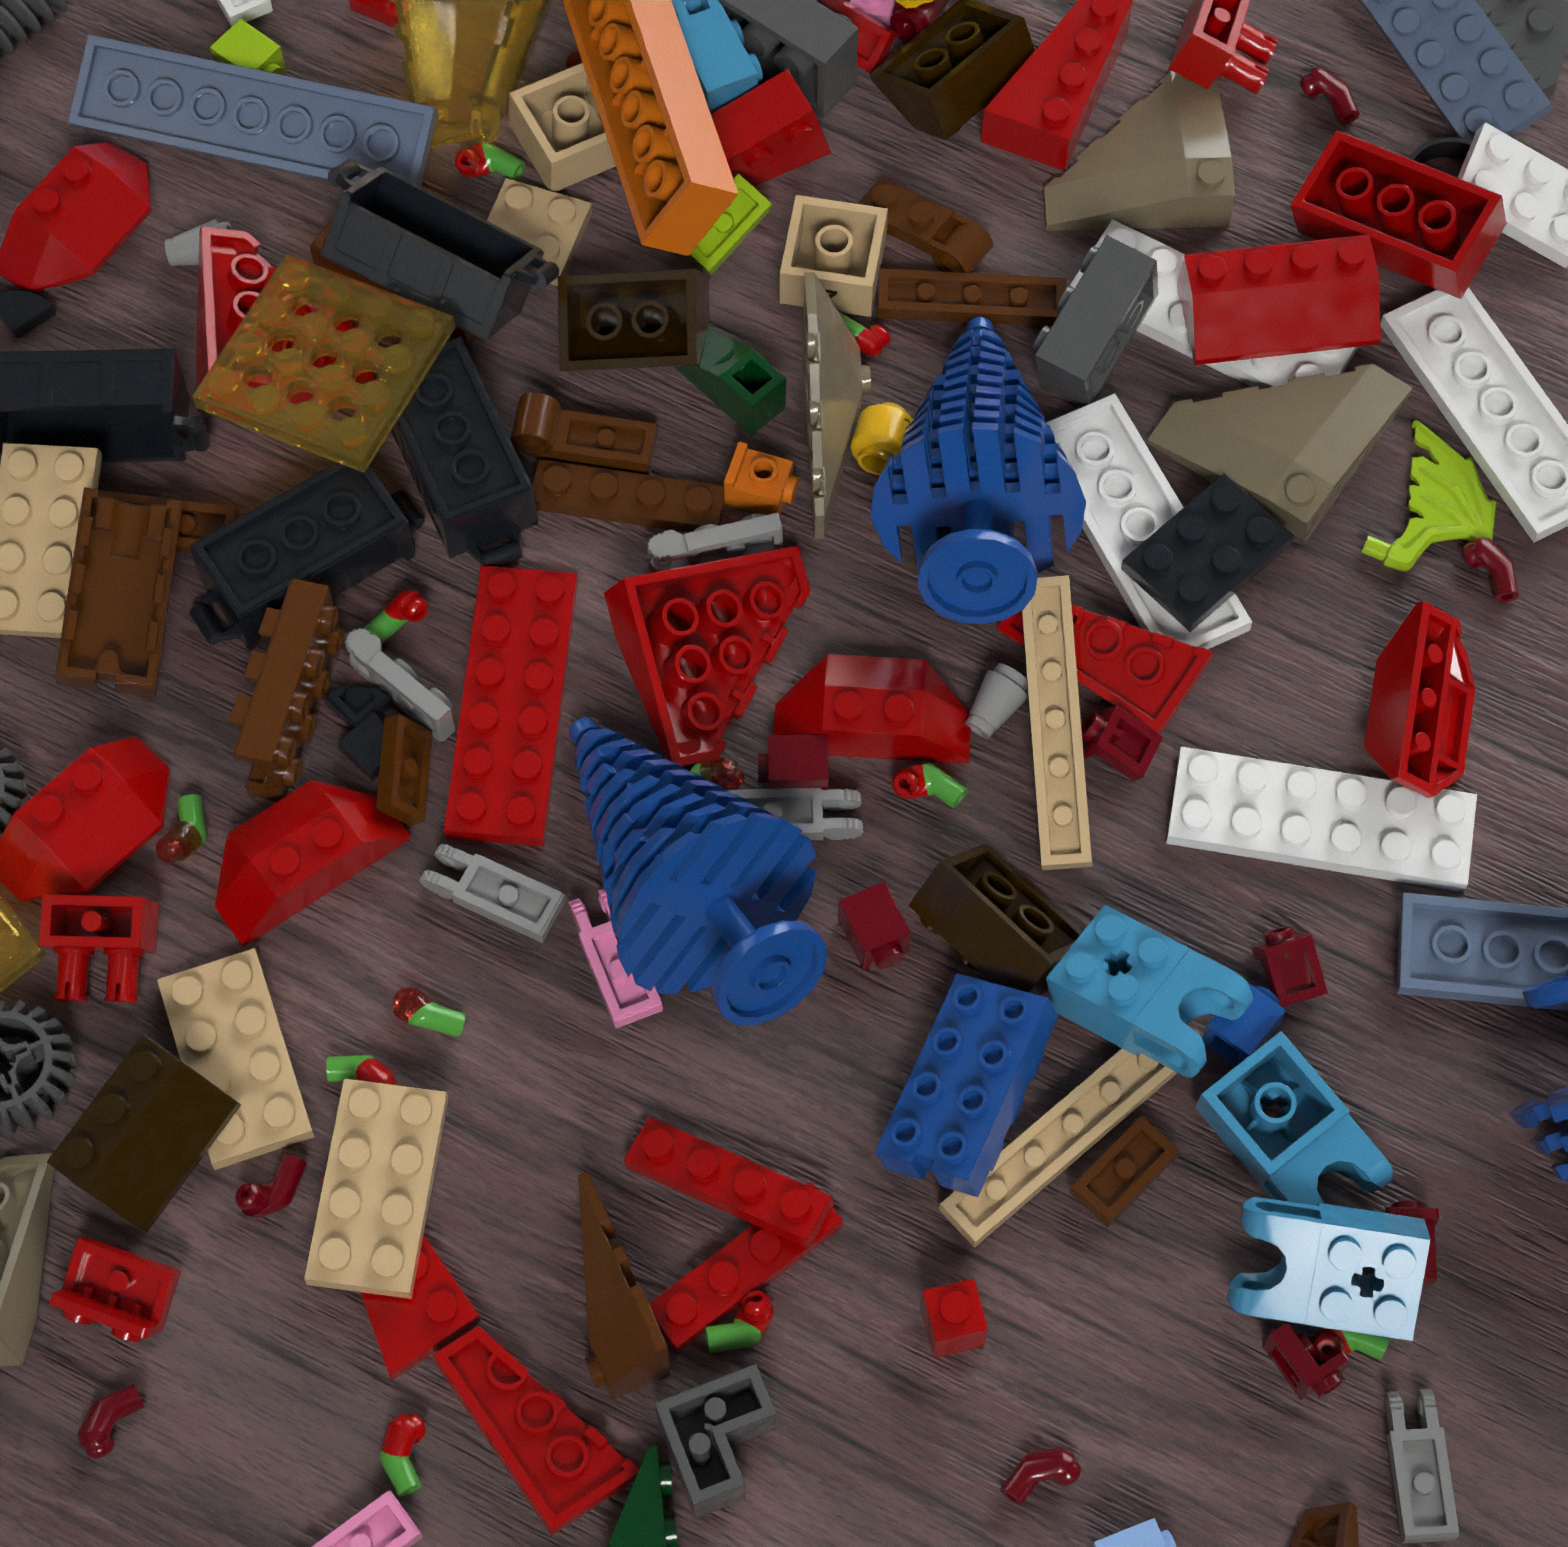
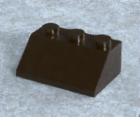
[869,0,1035,140]
[557,269,710,372]
[908,843,1083,996]
[47,1034,241,1233]

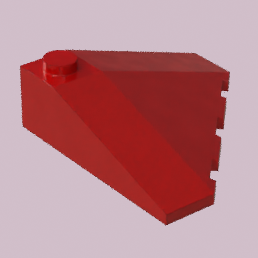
[196,226,393,416]
[604,546,811,767]

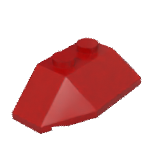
[0,141,152,294]
[1364,600,1475,798]
[773,654,971,764]
[0,736,171,903]
[214,780,411,948]

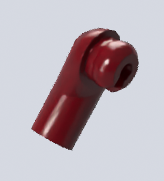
[1000,1447,1081,1506]

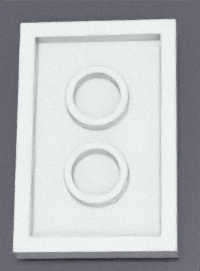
[1458,122,1568,268]

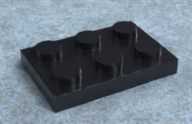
[1121,473,1294,632]

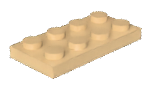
[0,443,102,638]
[157,948,314,1170]
[304,1079,448,1299]

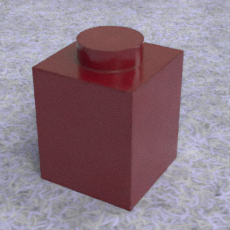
[758,735,828,790]
[838,881,911,971]

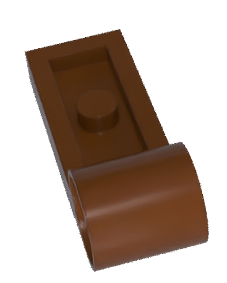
[858,177,993,273]
[510,392,658,474]

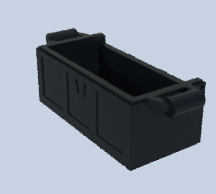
[321,159,560,340]
[372,336,538,567]
[0,349,211,464]
[189,451,425,652]

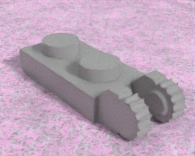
[647,513,783,572]
[345,628,455,742]
[727,788,863,841]
[419,843,566,943]
[1384,1389,1459,1544]

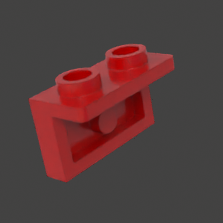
[49,1236,181,1342]

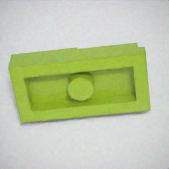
[689,173,773,275]

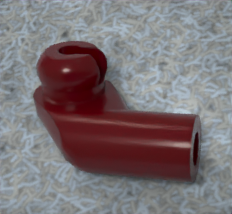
[1300,67,1360,124]
[1462,537,1519,603]
[235,1154,307,1218]
[78,1383,145,1459]

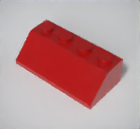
[1178,234,1381,365]

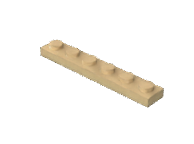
[1022,575,1093,871]
[939,1048,1177,1248]

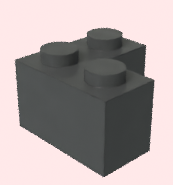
[654,1364,776,1519]

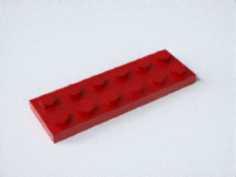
[444,566,578,847]

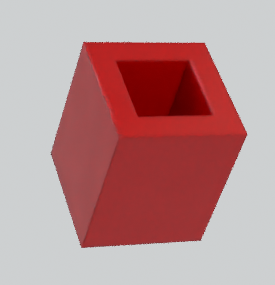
[920,1279,988,1358]

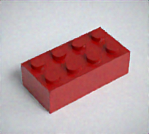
[1290,130,1507,299]

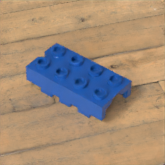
[875,973,1058,1197]

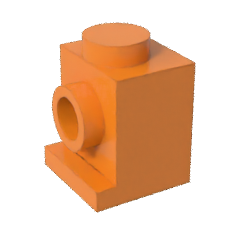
[724,441,800,517]

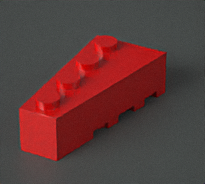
[981,0,1133,171]
[711,69,831,187]

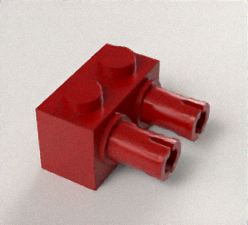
[1168,0,1278,94]
[39,894,159,1003]

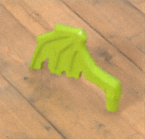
[1361,420,1496,571]

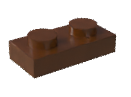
[376,714,432,826]
[1069,1115,1180,1228]

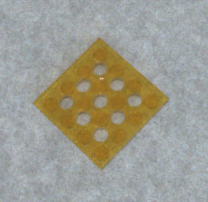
[192,254,456,473]

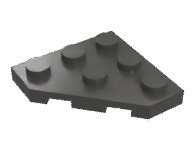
[1475,0,1568,97]

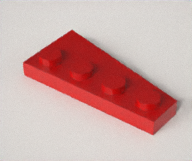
[996,604,1215,735]
[320,1175,481,1381]
[433,1326,640,1536]

